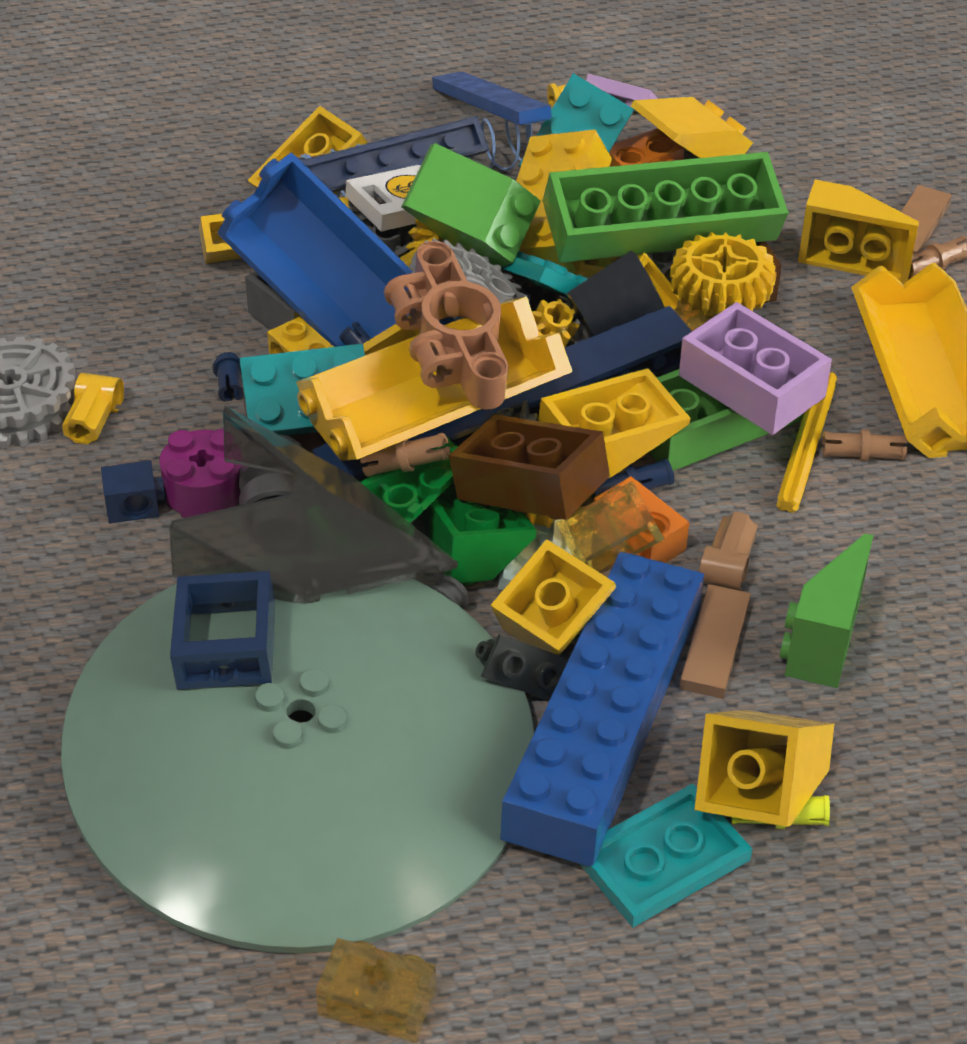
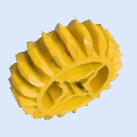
[670,232,776,316]

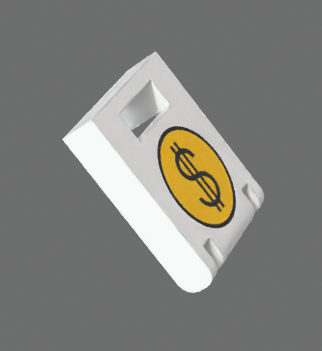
[345,165,421,231]

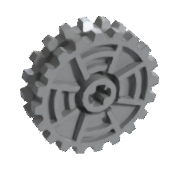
[0,337,76,448]

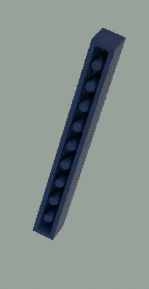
[313,306,692,498]

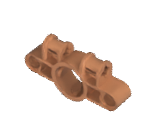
[384,241,509,409]

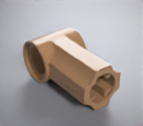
[699,511,758,591]

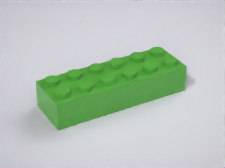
[542,152,789,263]

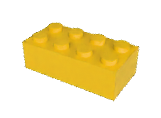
[508,129,612,278]

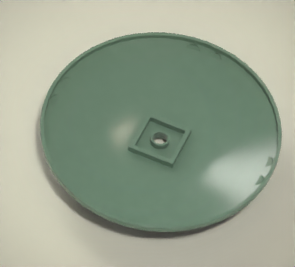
[61,555,534,954]

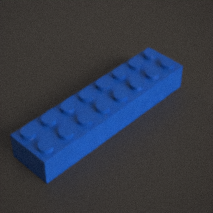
[500,551,704,867]

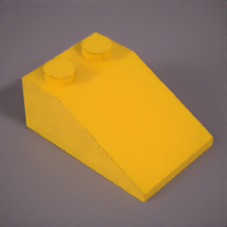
[630,97,753,158]
[248,106,368,194]
[798,179,919,283]
[539,368,691,477]

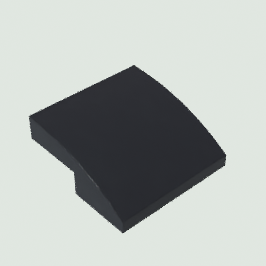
[567,251,665,337]

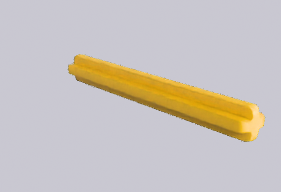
[776,372,837,513]

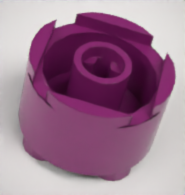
[159,428,244,521]

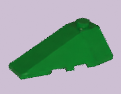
[305,437,458,565]
[421,482,537,586]

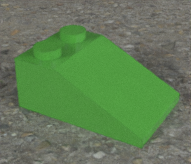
[401,143,541,267]
[779,533,874,688]

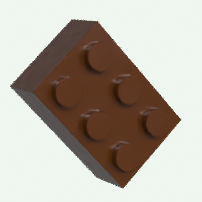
[449,414,610,520]

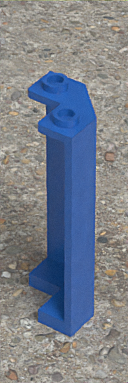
[217,152,460,347]

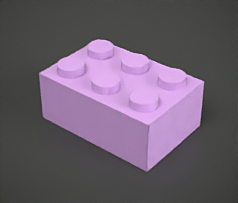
[679,302,832,435]

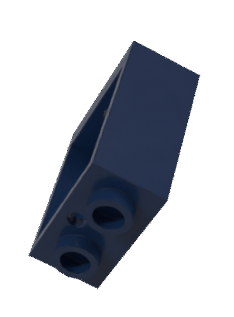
[170,571,275,690]

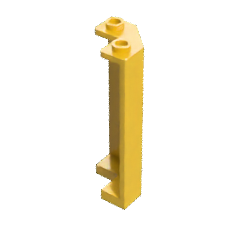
[851,263,967,458]
[296,297,572,460]

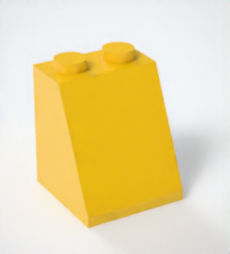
[694,710,835,827]

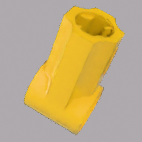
[62,372,124,445]

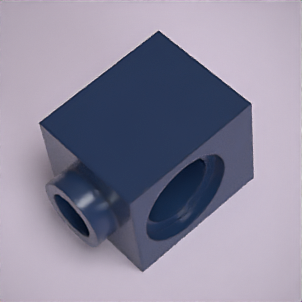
[101,460,166,524]

